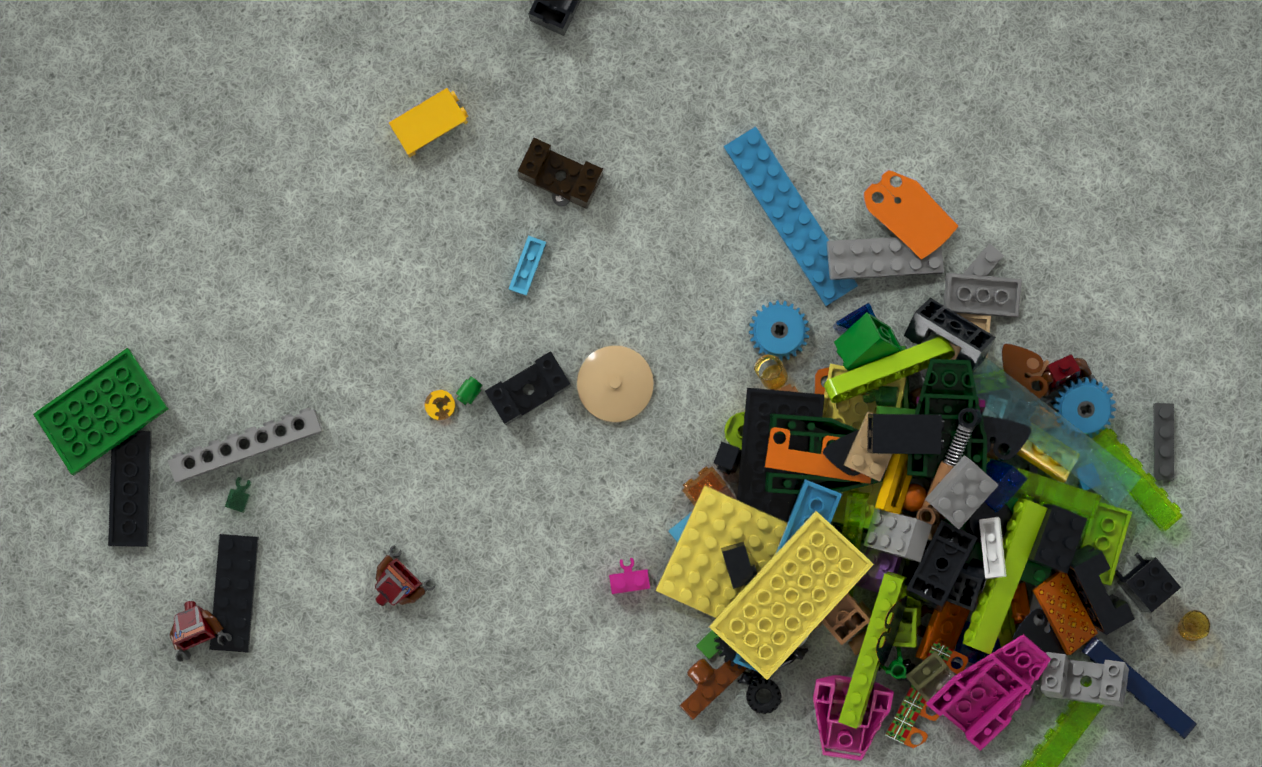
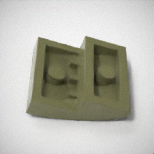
[906,651,955,702]

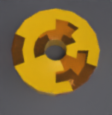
[425,390,456,420]

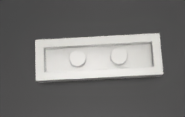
[979,517,1006,579]

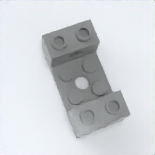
[1040,652,1129,707]

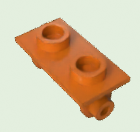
[1011,582,1030,624]

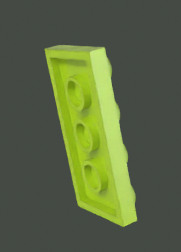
[1080,501,1132,586]

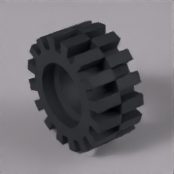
[746,678,782,714]

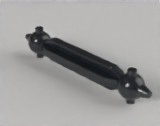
[738,647,809,685]

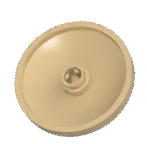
[577,346,654,422]

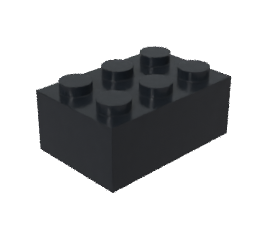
[1028,504,1087,574]

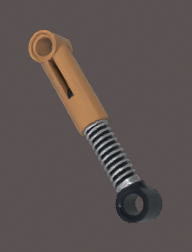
[917,407,982,525]

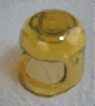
[754,354,788,390]
[1177,610,1210,642]

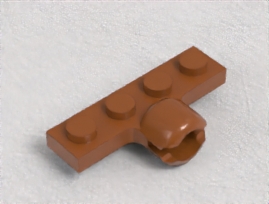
[679,659,746,720]

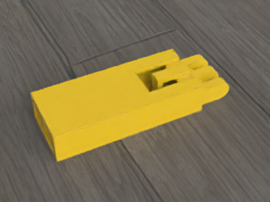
[875,454,912,515]

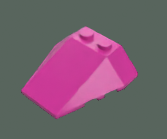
[813,675,894,761]

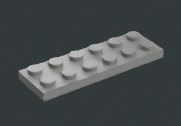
[827,237,944,280]

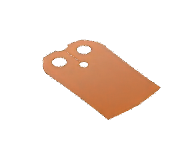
[864,170,958,260]

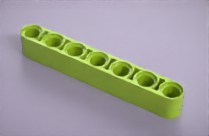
[824,336,955,403]

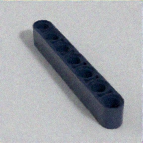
[1081,637,1197,739]

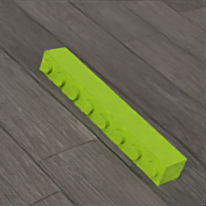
[963,498,1048,654]
[838,571,907,729]

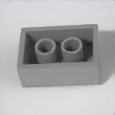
[925,455,998,529]
[863,509,932,562]

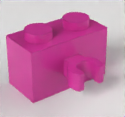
[609,558,650,594]

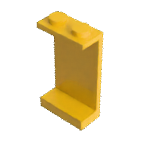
[389,88,469,158]

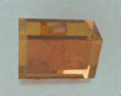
[682,466,726,506]

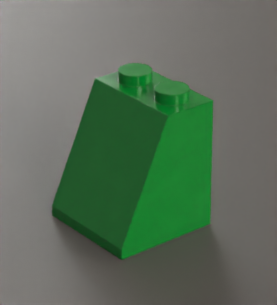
[834,312,903,371]

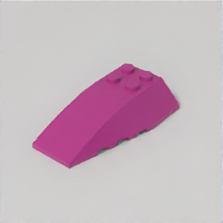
[926,634,1051,751]

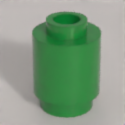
[456,376,483,406]

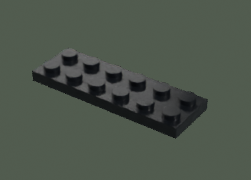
[108,431,152,547]
[209,534,259,653]

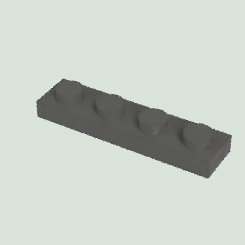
[1153,403,1174,481]

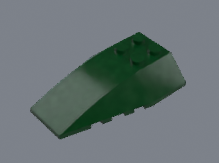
[907,359,987,478]

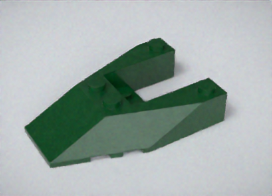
[765,414,886,494]

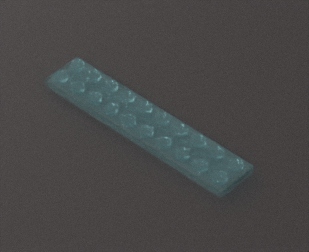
[973,358,1141,508]

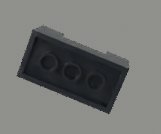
[528,0,581,36]
[1067,544,1135,635]

